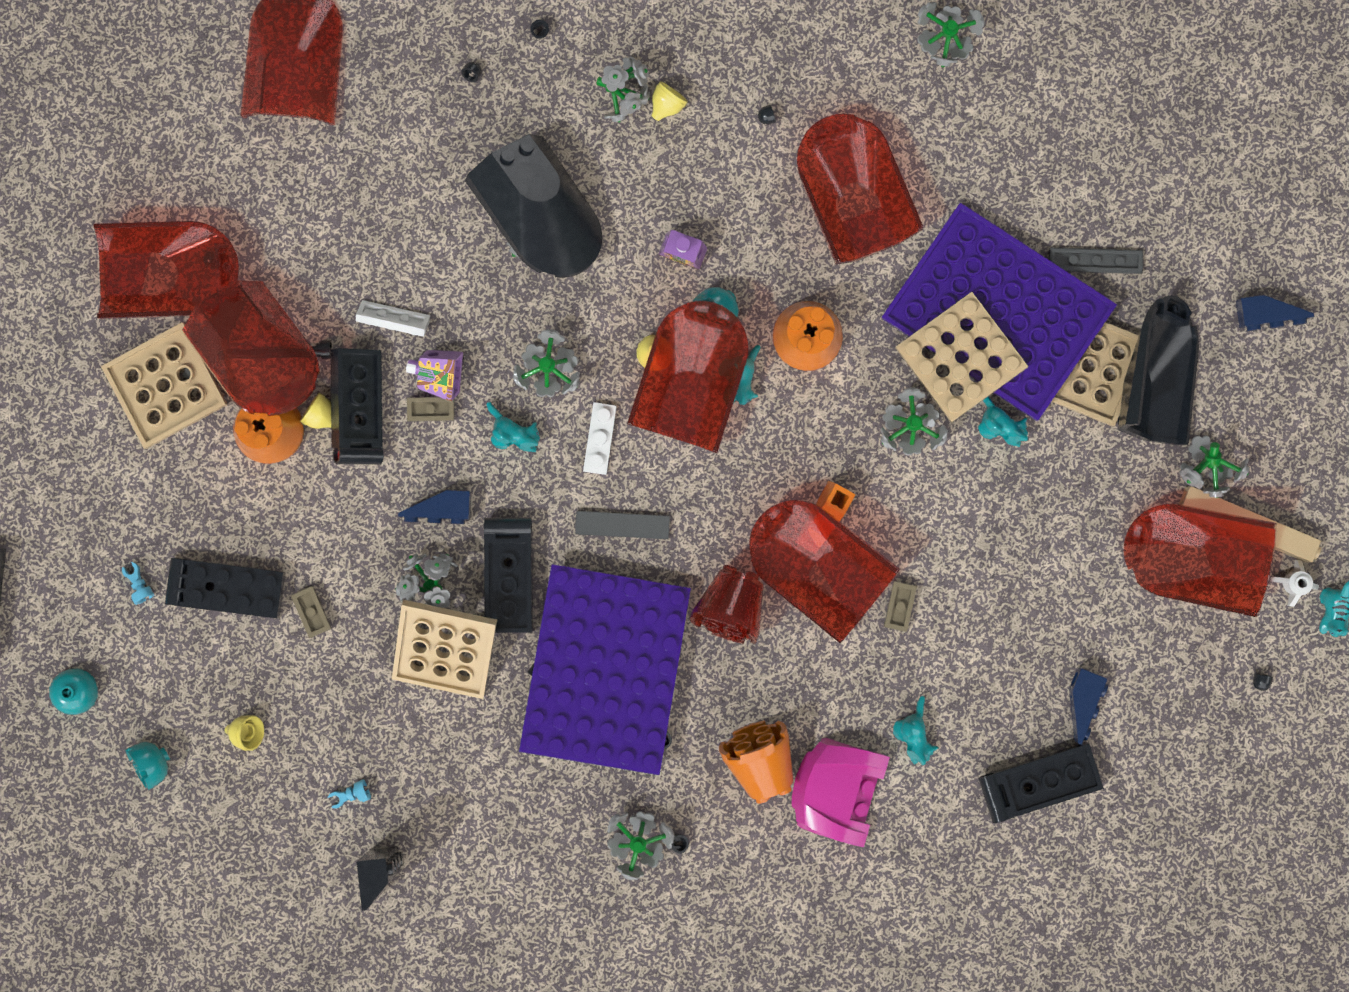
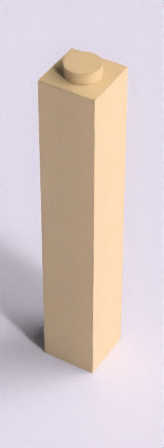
[1177,486,1321,563]

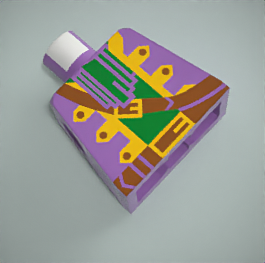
[658,230,707,270]
[406,350,463,401]

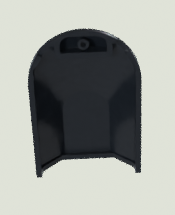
[465,134,602,278]
[1118,295,1199,445]

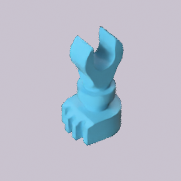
[122,562,154,605]
[328,779,371,808]

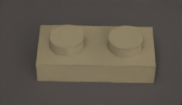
[407,397,455,422]
[883,581,917,632]
[291,586,332,638]

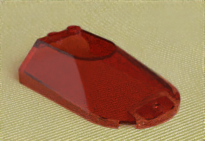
[240,0,343,126]
[797,114,923,265]
[93,221,239,319]
[182,280,320,416]
[627,301,748,453]
[749,500,901,643]
[1124,504,1277,617]

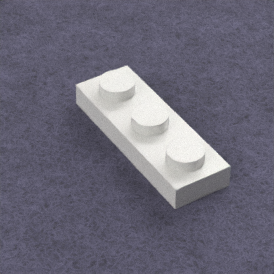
[356,300,430,337]
[583,402,617,475]

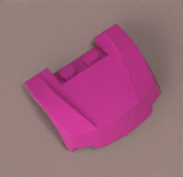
[792,737,890,847]

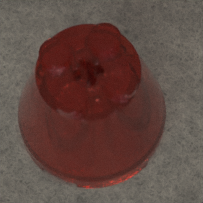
[689,565,764,644]

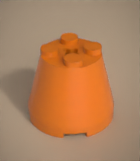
[773,301,843,371]
[233,394,304,464]
[719,721,793,804]

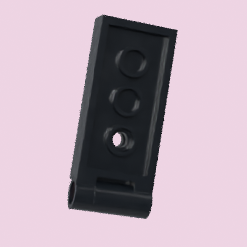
[330,348,384,465]
[484,517,533,633]
[165,558,286,619]
[978,742,1104,823]

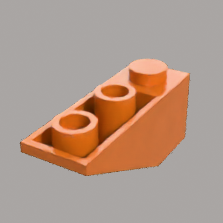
[795,481,856,553]

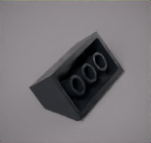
[356,846,404,911]

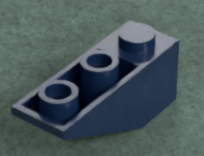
[1236,295,1315,332]
[398,490,472,524]
[1069,667,1108,745]

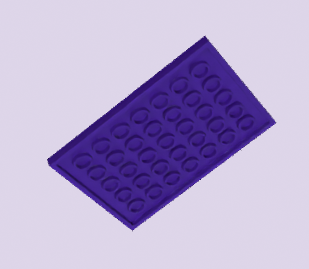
[881,203,1117,422]
[519,564,691,775]

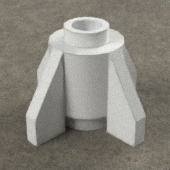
[1270,560,1319,607]

